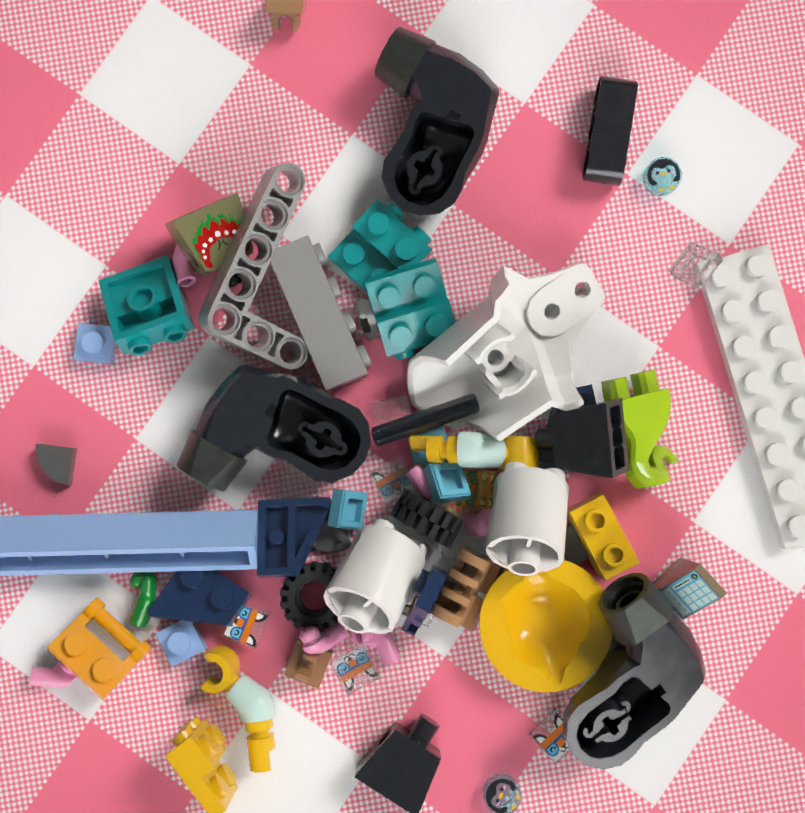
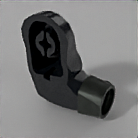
[375,27,499,216]
[176,365,371,492]
[563,573,706,770]

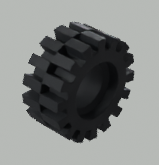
[390,488,465,548]
[280,561,338,632]

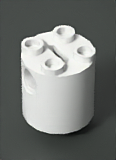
[486,462,569,576]
[323,519,427,634]

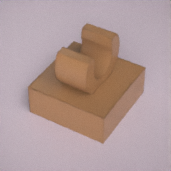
[265,0,306,31]
[284,638,333,689]

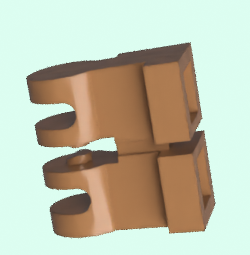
[429,547,505,631]

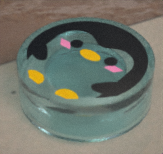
[643,157,682,196]
[483,773,522,813]

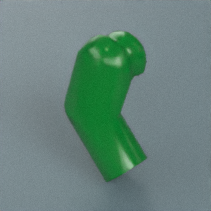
[129,572,157,627]

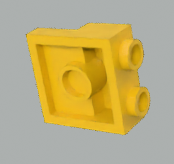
[165,716,238,813]

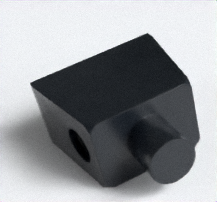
[535,398,629,478]
[355,713,441,813]

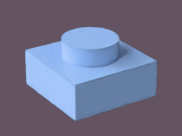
[73,323,116,365]
[155,620,208,667]

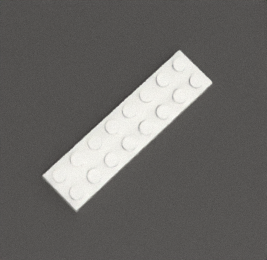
[695,244,805,549]

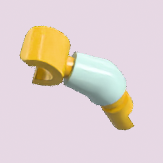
[409,432,539,471]
[200,645,276,773]

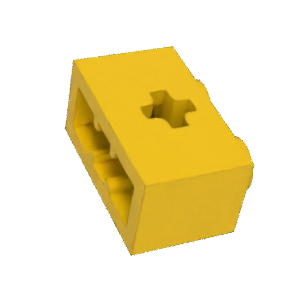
[567,493,640,581]

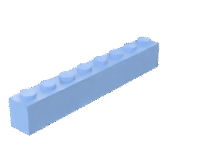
[0,509,258,576]

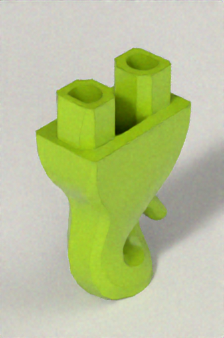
[601,370,679,488]

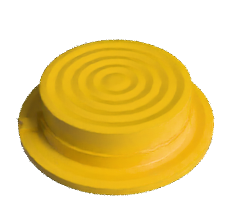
[479,560,613,692]

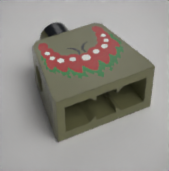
[165,193,253,288]

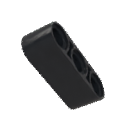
[582,75,638,186]

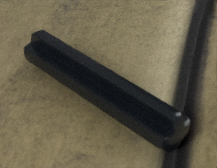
[371,394,480,446]

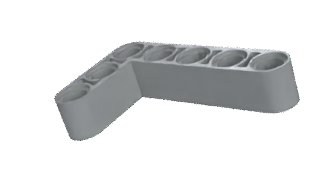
[198,163,308,370]

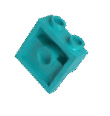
[328,199,432,294]
[98,255,195,356]
[364,258,455,359]

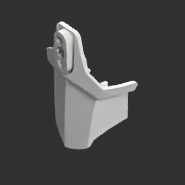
[407,262,605,441]

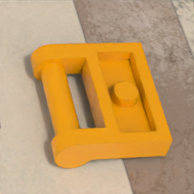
[47,597,152,701]

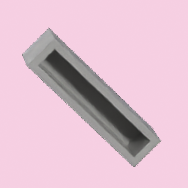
[270,235,372,393]

